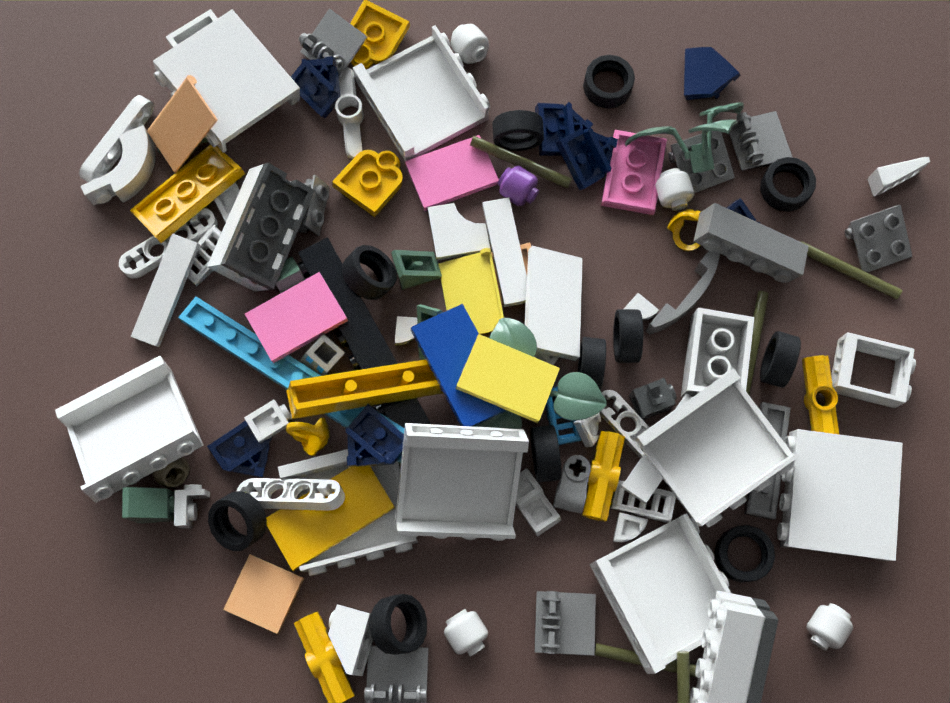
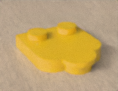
[350,0,410,69]
[332,150,403,217]

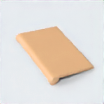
[147,75,218,172]

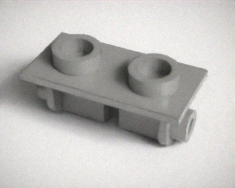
[298,175,329,236]

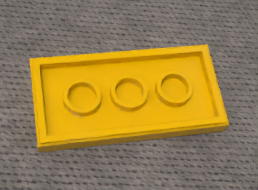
[130,144,245,243]
[266,466,395,571]

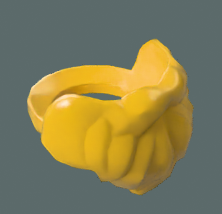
[667,209,701,251]
[286,417,330,456]

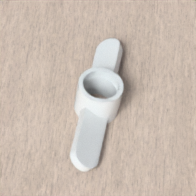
[335,67,364,159]

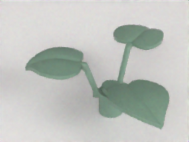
[625,102,744,173]
[475,318,607,429]

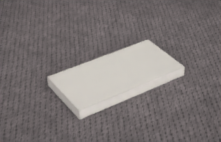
[525,246,582,361]

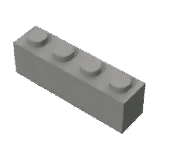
[693,203,809,283]

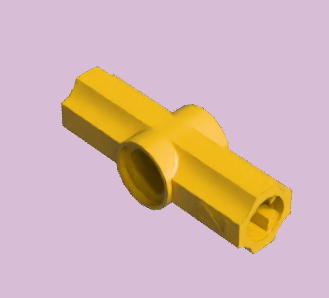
[802,355,839,434]
[582,431,625,522]
[294,611,355,703]

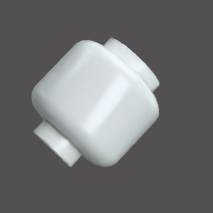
[450,24,489,64]
[655,168,695,211]
[806,603,853,651]
[444,609,488,657]

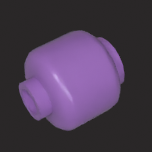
[498,166,539,206]

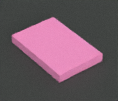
[601,130,667,215]
[405,135,499,211]
[245,272,348,363]

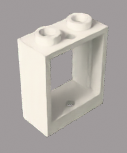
[831,332,916,408]

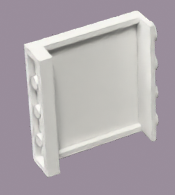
[153,9,300,153]
[353,25,490,161]
[55,356,203,503]
[634,368,800,528]
[395,423,529,541]
[777,429,903,561]
[278,449,418,576]
[589,513,732,674]

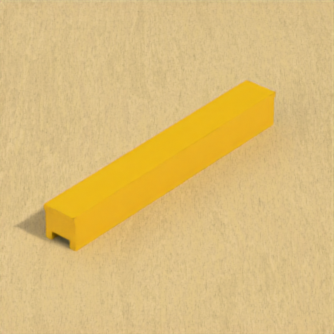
[286,359,443,419]

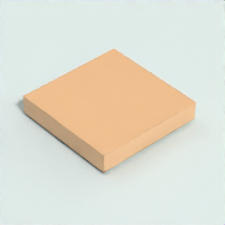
[223,554,304,634]

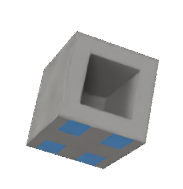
[299,334,345,376]

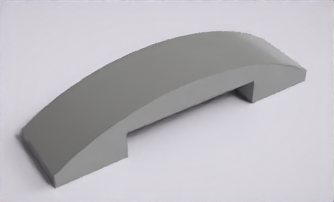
[646,251,720,335]

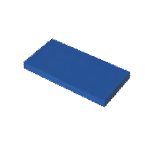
[411,304,507,427]

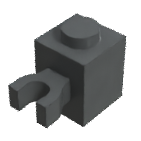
[629,378,677,420]

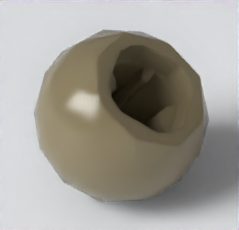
[152,456,190,488]

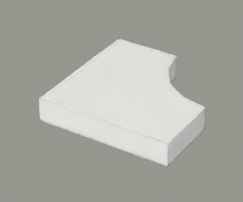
[428,203,490,261]

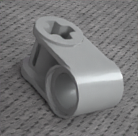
[553,455,591,514]

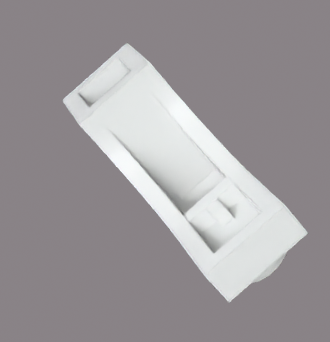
[81,125,155,205]

